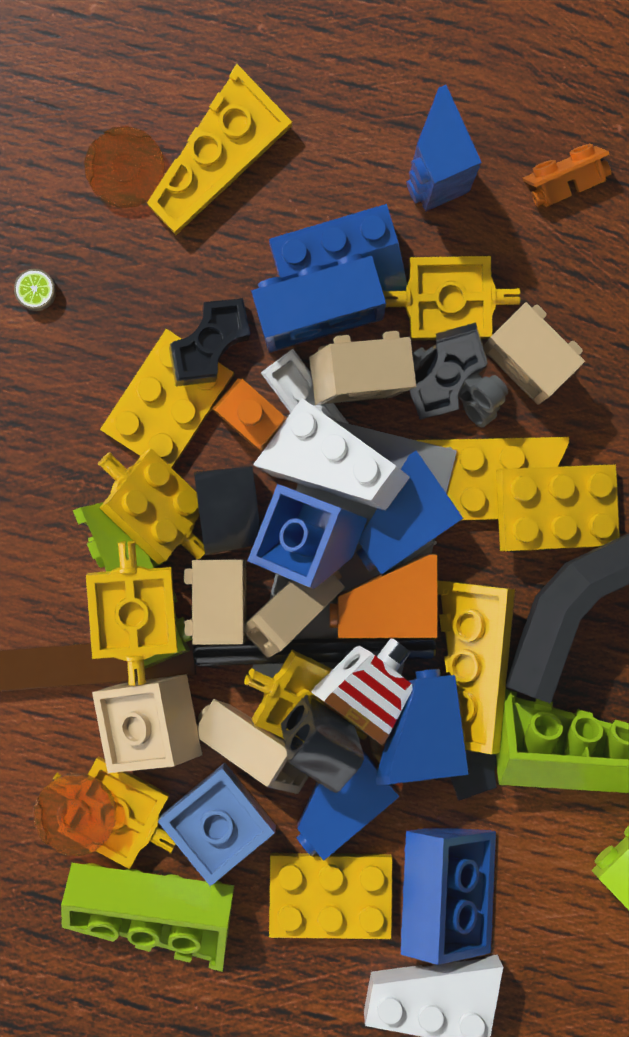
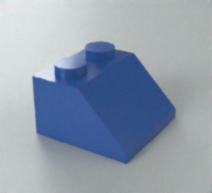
[247,484,367,589]

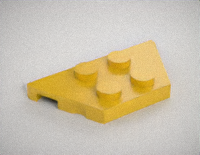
[416,437,569,520]

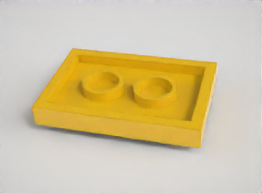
[100,329,234,469]
[496,464,619,551]
[269,853,392,939]

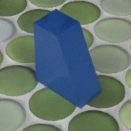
[356,450,463,574]
[376,669,469,786]
[296,749,400,860]

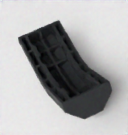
[506,533,629,704]

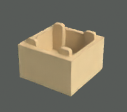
[484,302,585,405]
[309,331,416,405]
[184,560,247,645]
[92,674,202,773]

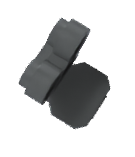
[412,345,508,427]

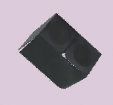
[194,466,261,555]
[280,695,364,793]

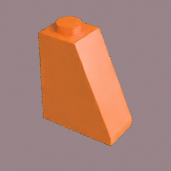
[330,553,437,638]

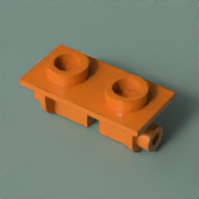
[523,144,611,207]

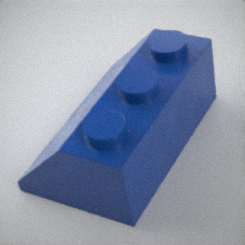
[406,85,482,212]
[269,204,407,291]
[251,254,386,353]
[401,827,496,965]

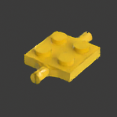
[383,256,520,340]
[98,448,205,564]
[86,541,178,686]
[244,650,367,742]
[49,756,175,869]

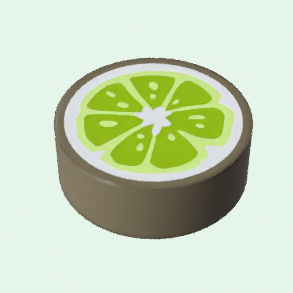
[14,269,56,311]

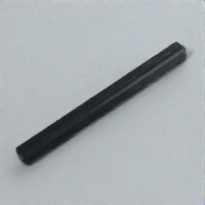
[193,638,436,666]

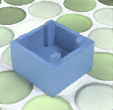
[157,763,276,886]

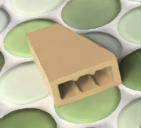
[243,570,345,658]
[197,699,309,794]

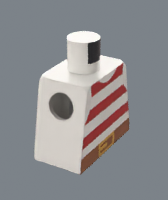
[311,638,413,746]

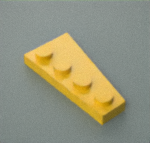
[147,64,292,235]
[437,581,515,754]

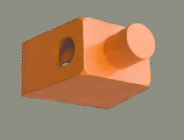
[211,379,287,453]

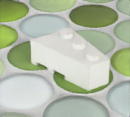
[253,398,410,511]
[364,955,503,1037]

